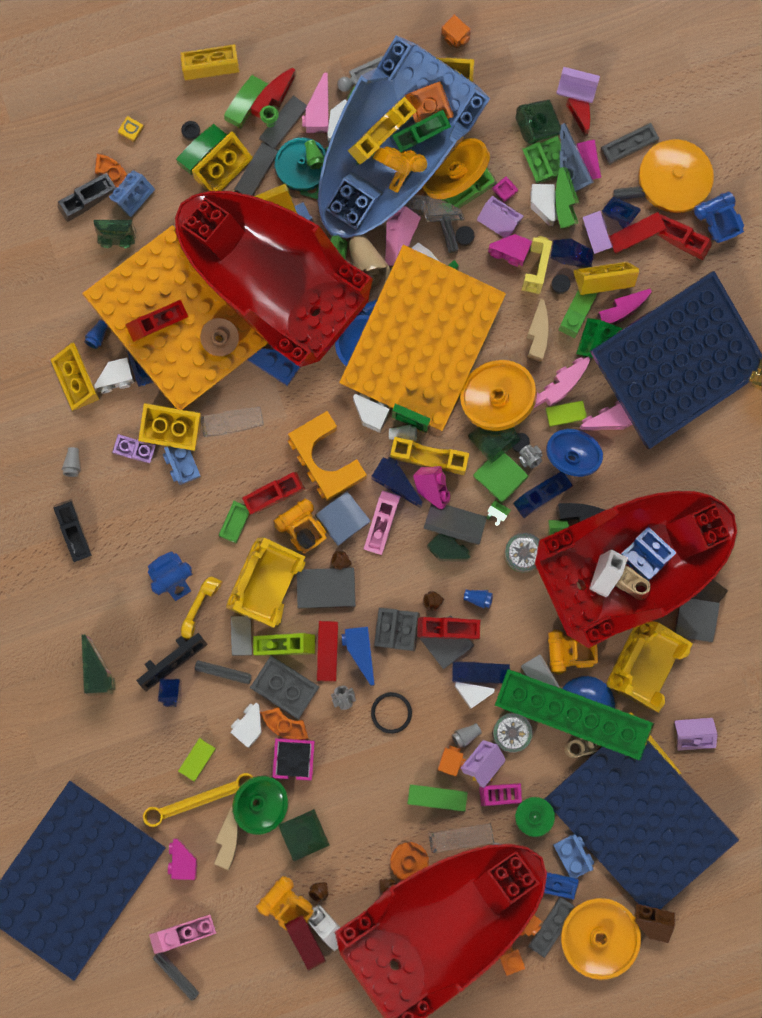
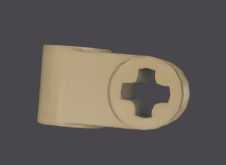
[616,565,650,600]
[565,738,601,758]

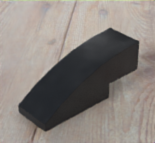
[58,173,116,222]
[53,499,92,562]
[556,503,605,522]

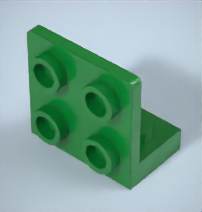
[576,318,623,358]

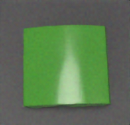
[523,136,561,183]
[473,448,529,503]

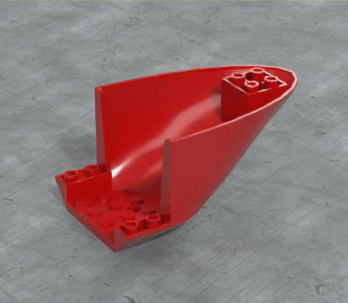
[175,191,373,367]
[535,491,737,648]
[335,844,547,1018]

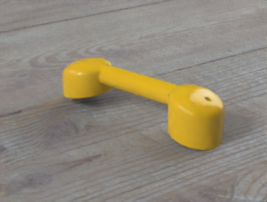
[181,576,223,640]

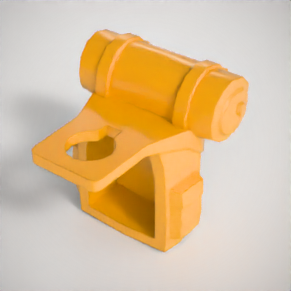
[373,146,427,193]
[273,498,327,554]
[548,630,598,675]
[256,875,314,931]

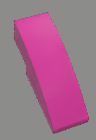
[597,288,652,325]

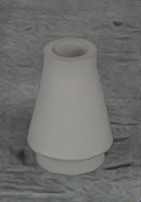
[62,447,81,477]
[451,724,482,748]

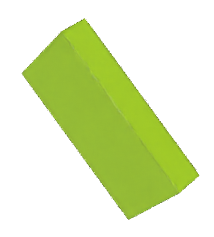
[545,401,587,427]
[178,738,216,782]

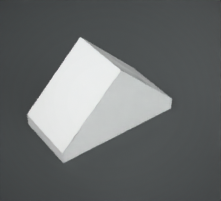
[455,682,495,709]

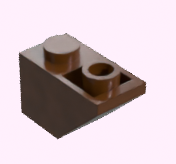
[635,904,675,943]

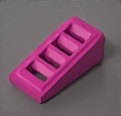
[479,783,522,806]

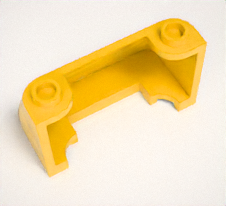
[226,537,305,628]
[607,621,693,713]

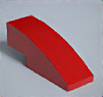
[251,68,296,119]
[566,98,590,136]
[657,214,712,260]
[242,472,305,515]
[417,617,480,639]
[317,621,339,682]

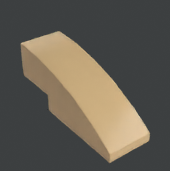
[527,299,548,363]
[214,806,239,870]

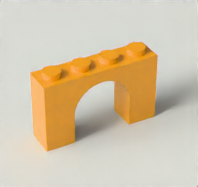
[287,411,367,501]

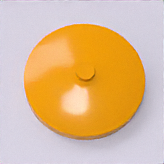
[422,138,490,199]
[638,139,714,213]
[460,360,537,431]
[561,898,641,980]

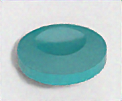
[275,137,326,191]

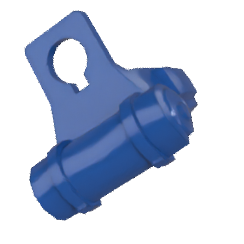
[694,191,744,243]
[148,551,193,601]

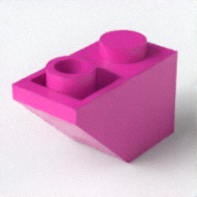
[488,234,532,266]
[413,466,450,509]
[168,839,197,880]

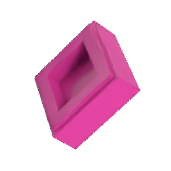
[492,176,518,203]

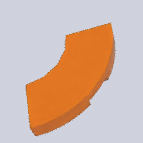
[95,154,127,193]
[260,707,309,740]

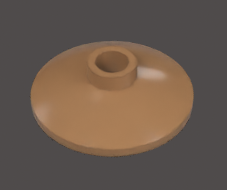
[200,318,239,356]

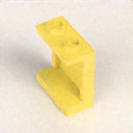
[522,236,552,294]

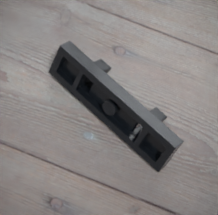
[136,633,208,692]

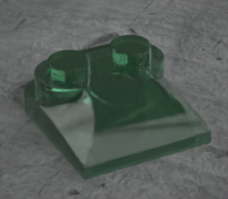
[516,99,561,144]
[94,220,136,248]
[467,427,521,464]
[278,809,330,861]

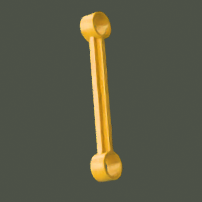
[143,773,254,827]

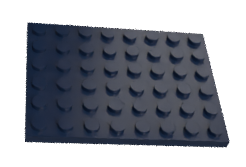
[590,271,762,449]
[544,740,739,909]
[0,781,166,981]

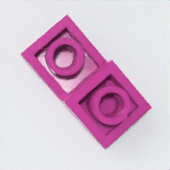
[576,139,602,179]

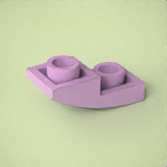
[583,210,613,254]
[112,434,156,463]

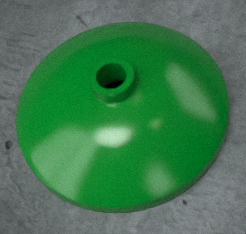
[232,776,288,835]

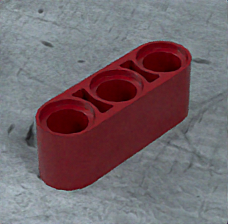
[284,915,326,971]

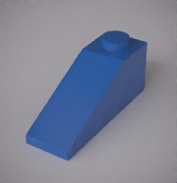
[341,627,375,686]

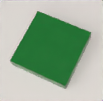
[392,403,431,433]

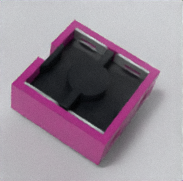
[272,738,315,781]

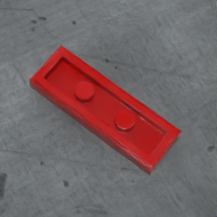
[609,212,667,255]

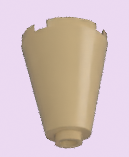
[349,235,391,287]

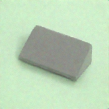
[231,616,252,656]
[521,654,560,688]

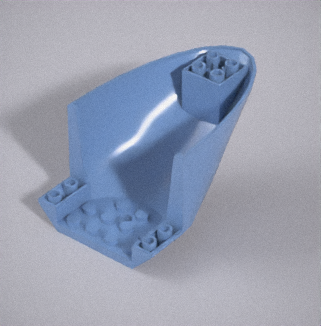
[318,35,490,238]

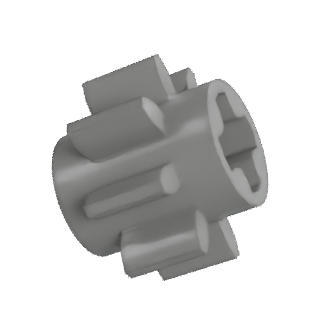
[519,445,543,468]
[331,686,356,710]

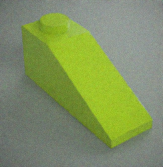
[253,633,315,656]

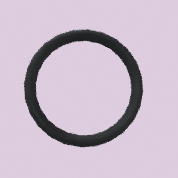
[371,692,412,734]

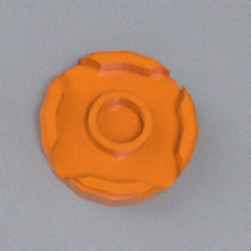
[390,842,429,880]

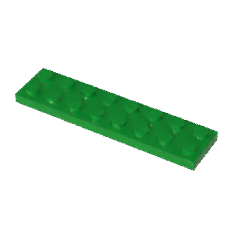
[494,669,654,761]

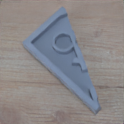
[560,123,594,192]

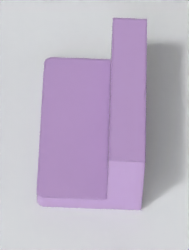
[557,67,600,103]
[477,196,523,238]
[674,718,717,751]
[461,740,505,788]

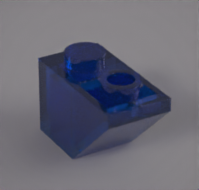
[551,238,594,268]
[158,679,182,707]

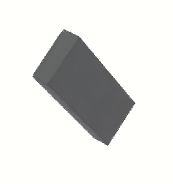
[259,95,307,149]
[601,123,659,165]
[234,142,278,196]
[528,897,575,958]

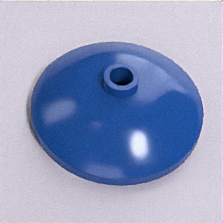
[335,315,370,366]
[546,429,603,477]
[562,676,615,708]

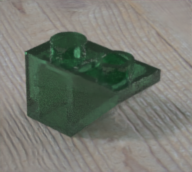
[426,533,470,562]

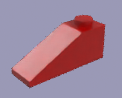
[125,300,189,342]

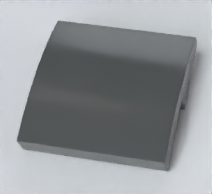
[675,599,720,642]
[374,608,420,651]

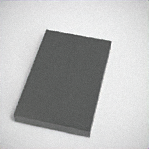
[424,503,487,545]
[297,568,356,609]
[250,656,319,720]

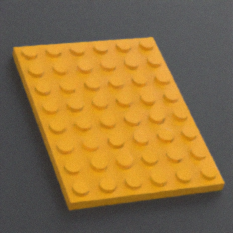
[82,225,268,410]
[339,244,506,431]

